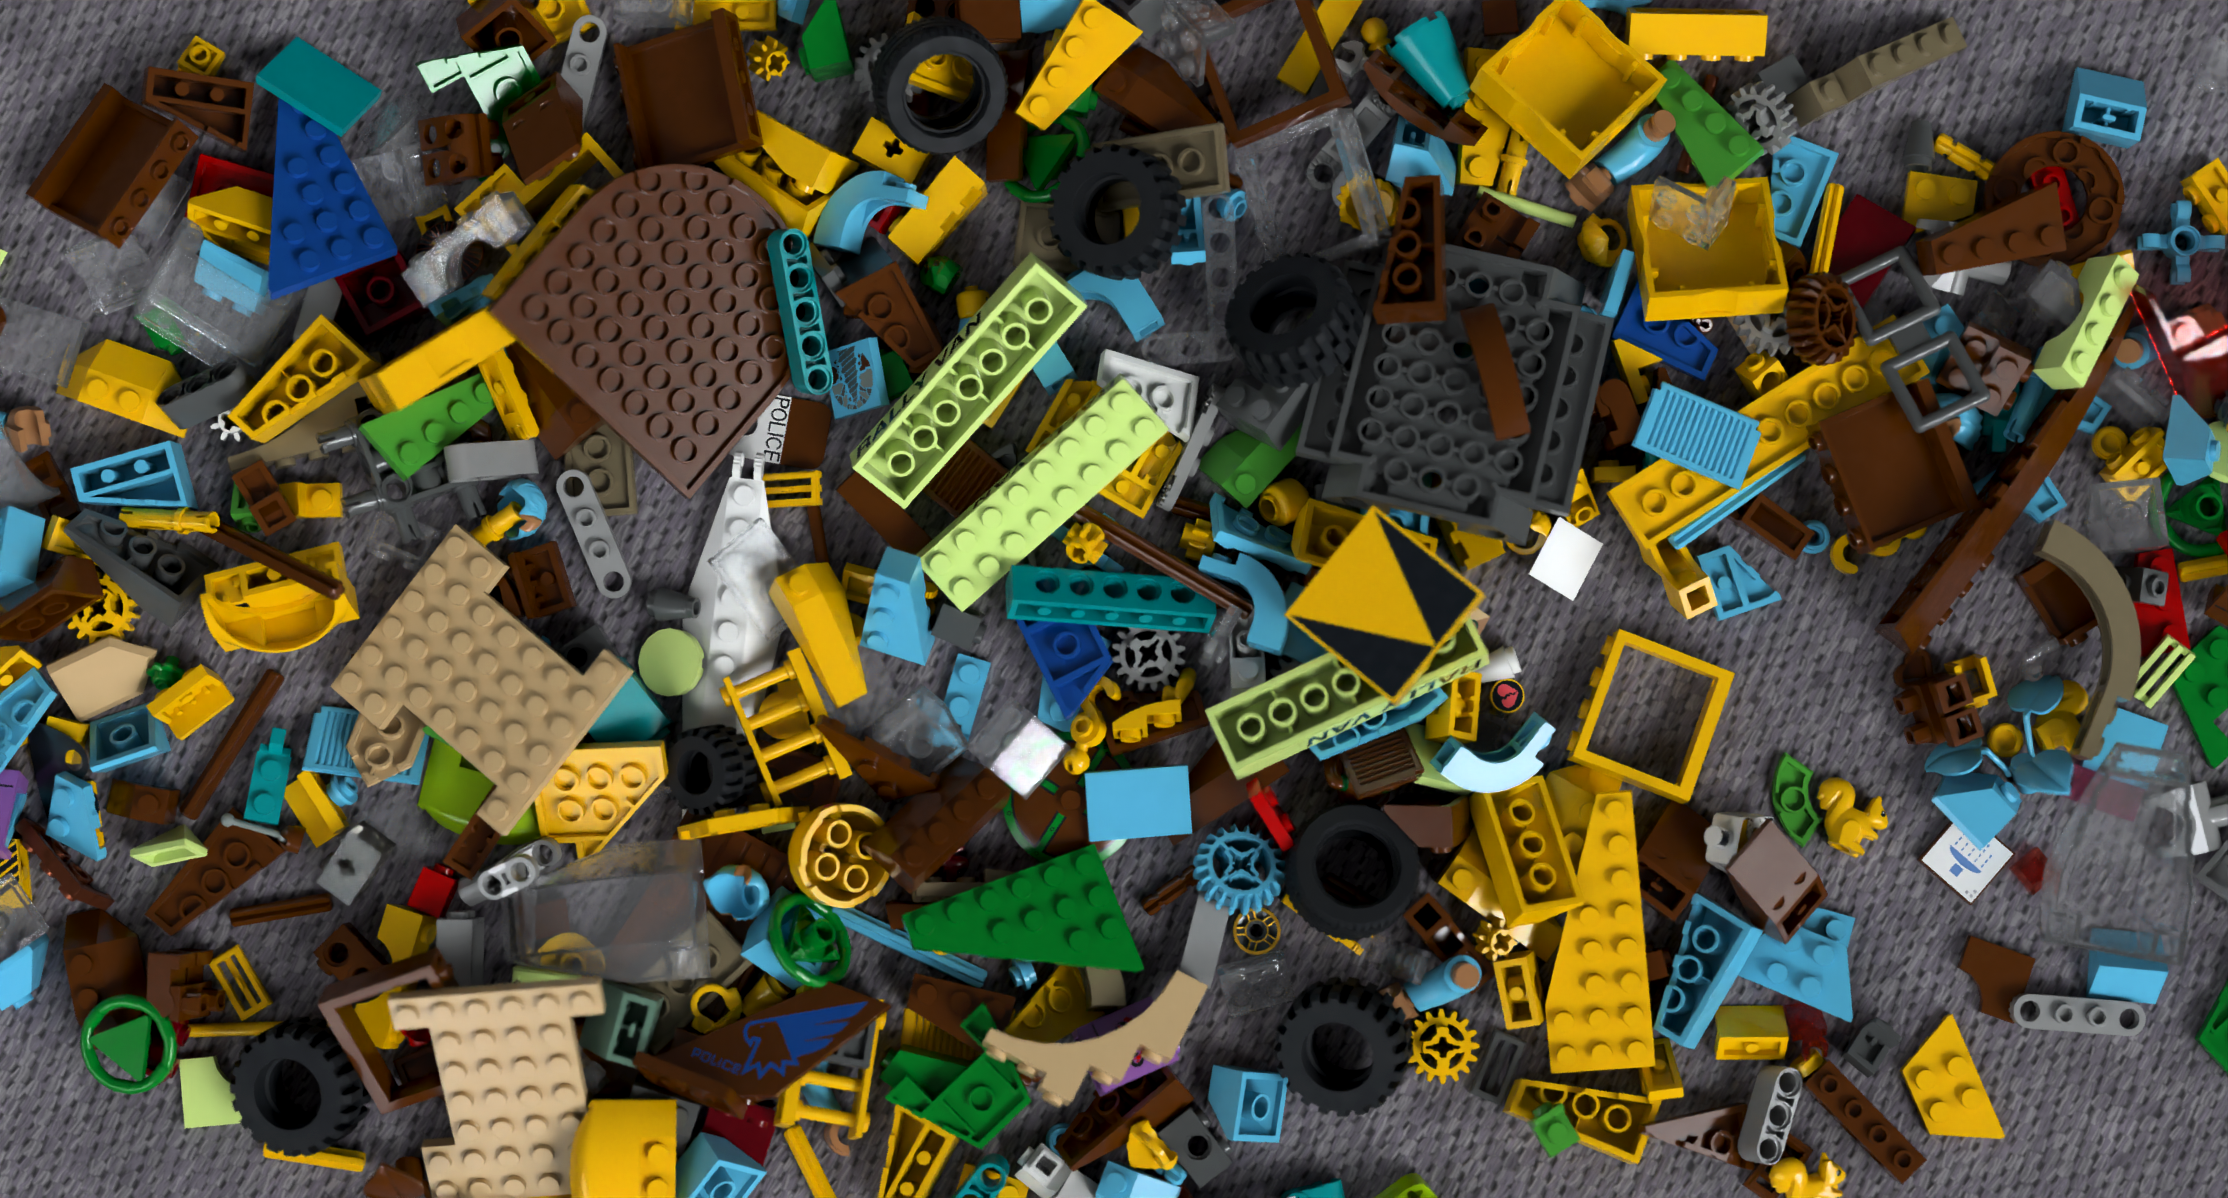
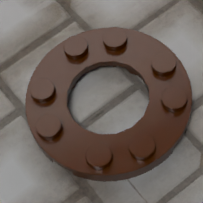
[1983,131,2125,269]

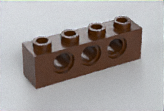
[1802,1058,1927,1184]

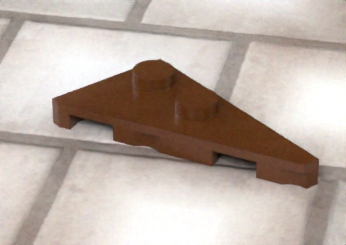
[815,714,940,803]
[1638,1102,1755,1170]

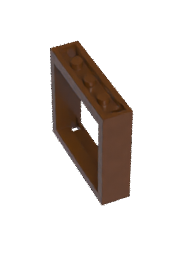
[1185,0,1352,151]
[317,947,463,1115]

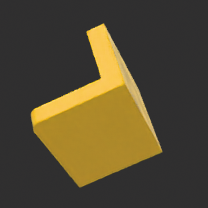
[46,716,90,764]

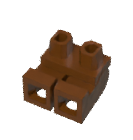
[418,113,503,186]
[1451,191,1540,259]
[1591,379,1641,453]
[1893,673,1985,747]
[147,948,226,1022]

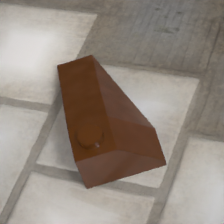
[1168,738,1289,846]

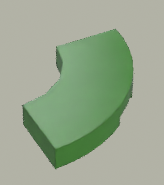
[1772,752,1822,848]

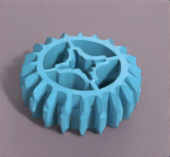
[1193,824,1286,916]

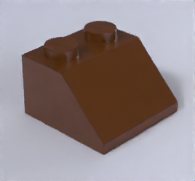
[456,0,557,61]
[1384,794,1470,853]

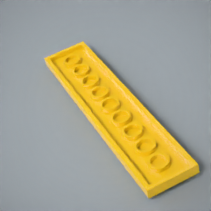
[1606,314,1930,551]

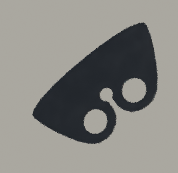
[28,722,100,846]

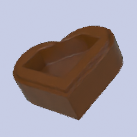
[1893,650,1934,689]

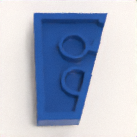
[1610,279,1719,382]

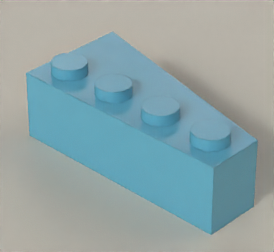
[1653,892,1763,1049]

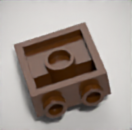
[1935,321,2034,417]

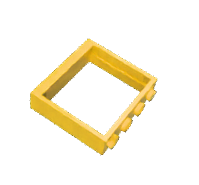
[1566,629,1735,804]

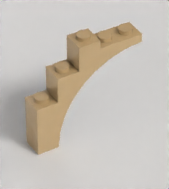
[981,970,1208,1107]

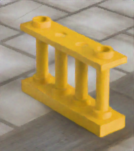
[719,647,853,807]
[773,985,887,1140]

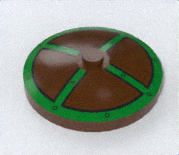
[1003,732,1131,862]

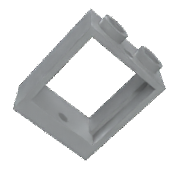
[436,910,485,987]

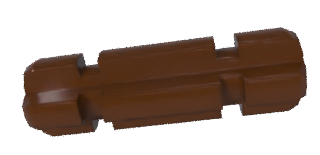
[1141,865,1199,916]

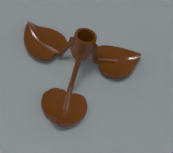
[363,1156,432,1198]

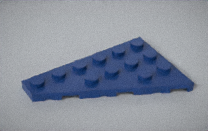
[268,98,397,300]

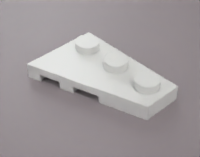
[1096,349,1200,442]

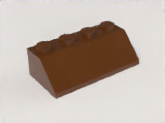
[861,756,1011,895]

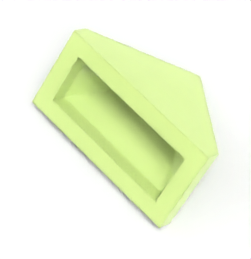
[130,824,208,867]

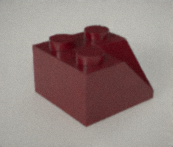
[334,247,430,342]

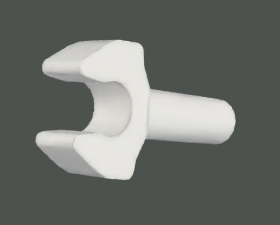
[1335,41,1368,78]

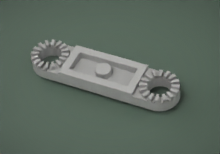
[561,15,608,134]
[1306,87,1397,192]
[1156,383,1226,512]
[556,469,632,599]
[2008,992,2146,1036]

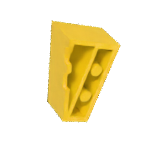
[888,155,988,269]
[1432,473,1506,574]
[878,1104,960,1198]

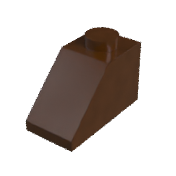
[106,778,181,825]

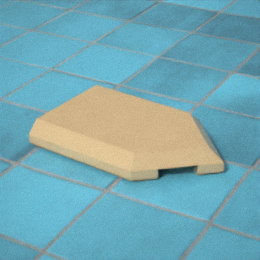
[46,635,157,722]
[346,705,427,788]

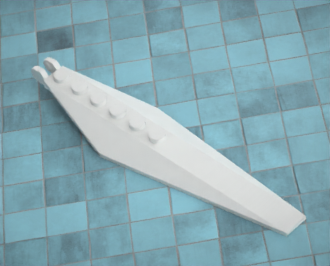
[682,450,784,819]

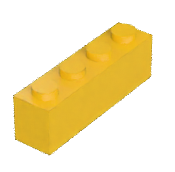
[1624,7,1768,62]

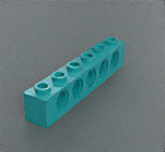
[1005,564,1217,633]

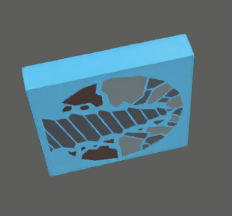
[829,337,889,419]

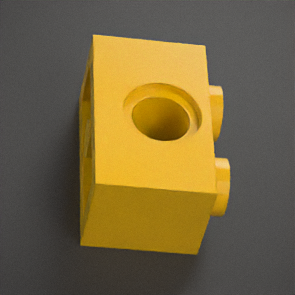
[1493,949,1546,1030]

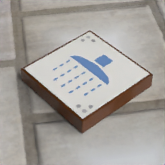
[1917,820,2015,905]

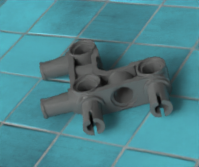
[316,409,488,544]

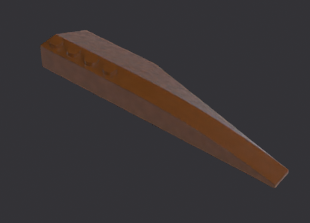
[1874,302,2137,655]

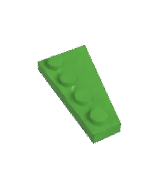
[1655,60,1764,197]
[358,373,496,481]

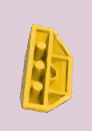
[187,186,273,265]
[56,339,188,438]
[1545,764,1623,871]

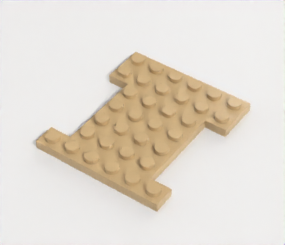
[330,524,634,836]
[388,976,606,1198]

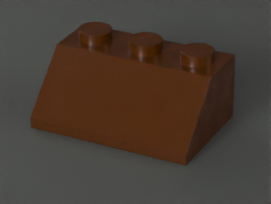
[0,555,104,643]

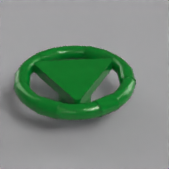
[1004,112,1091,203]
[2152,471,2227,558]
[768,893,851,988]
[80,994,177,1094]

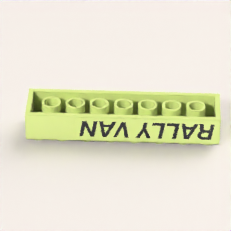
[850,252,1088,509]
[916,373,1169,612]
[1205,617,1490,781]

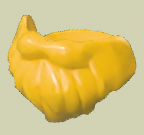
[1577,213,1627,268]
[1505,508,1553,555]
[690,983,743,1035]
[1126,1119,1178,1170]

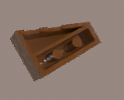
[141,66,254,152]

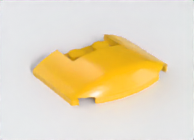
[1025,379,1183,519]
[570,1099,677,1198]

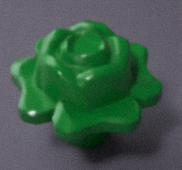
[146,655,185,690]

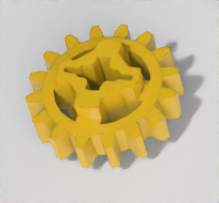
[67,571,141,644]
[1408,1008,1480,1084]

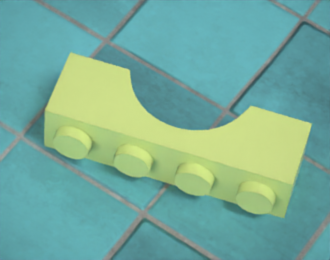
[2033,254,2140,390]

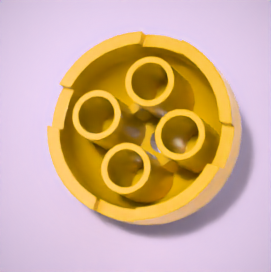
[788,803,890,908]

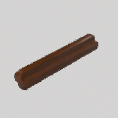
[230,893,333,927]

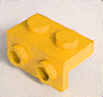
[2180,158,2228,235]
[2099,426,2167,504]
[146,664,234,740]

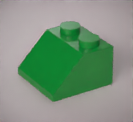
[798,0,855,83]

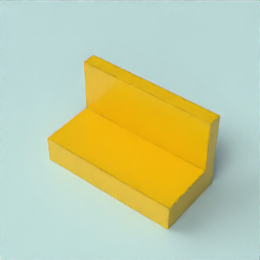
[284,771,352,848]
[1714,1005,1789,1060]

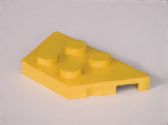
[677,803,810,841]
[1900,1014,2005,1139]

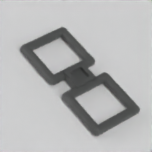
[1838,246,1991,433]

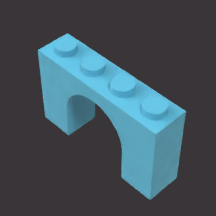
[1032,269,1165,396]

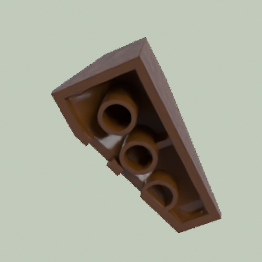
[1094,46,1230,146]
[505,340,605,461]
[1054,1065,1195,1172]

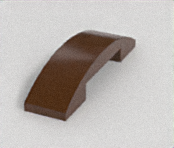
[1363,49,1488,146]
[1460,303,1530,442]

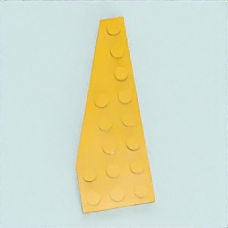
[1545,790,1656,1074]

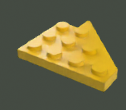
[534,740,668,869]

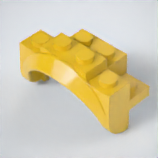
[200,541,360,653]

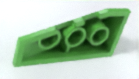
[1198,420,1304,510]

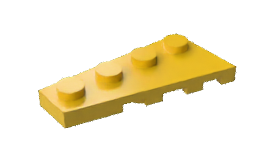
[1013,0,1143,131]
[1456,47,1511,187]

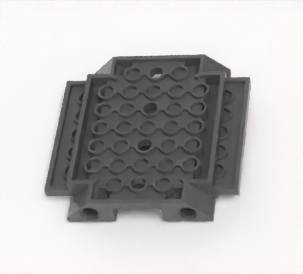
[1296,242,1614,546]

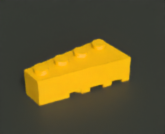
[1502,1079,1662,1164]

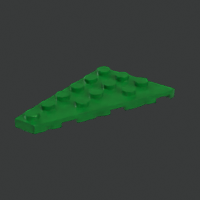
[901,843,1144,973]

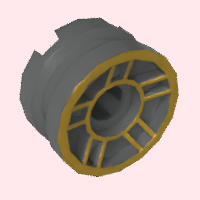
[1232,907,1281,955]

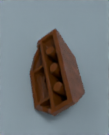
[63,909,147,1050]

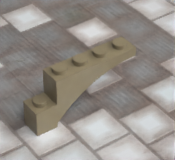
[1785,16,1968,128]
[227,351,387,473]

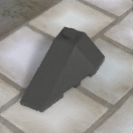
[63,508,219,628]

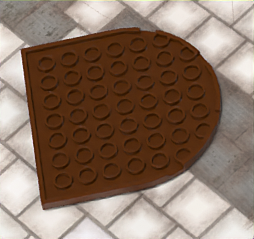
[486,164,805,499]

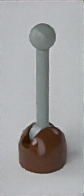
[221,813,306,854]

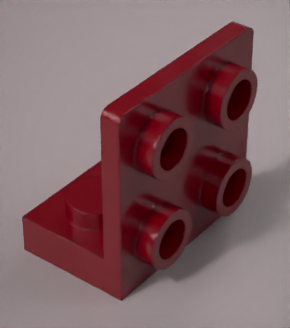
[702,1101,777,1166]

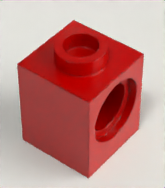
[407,862,460,918]

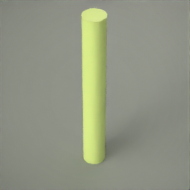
[1475,186,1577,228]

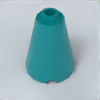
[1385,11,1471,110]

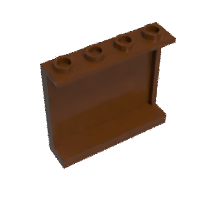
[613,8,764,169]
[25,83,199,249]
[1806,377,1981,555]

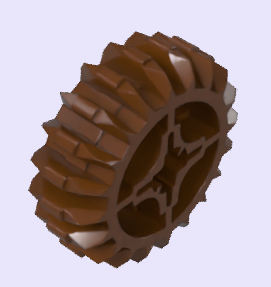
[1783,272,1859,366]

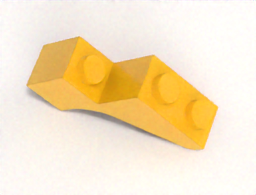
[1638,537,1718,620]

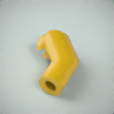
[1162,667,1197,704]

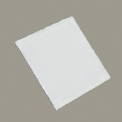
[1529,517,1603,601]

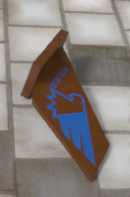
[632,982,892,1120]

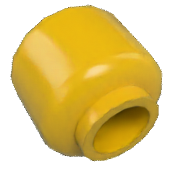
[1258,478,1309,527]

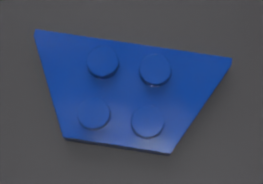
[1015,619,1114,720]

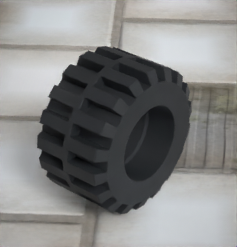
[664,724,757,815]

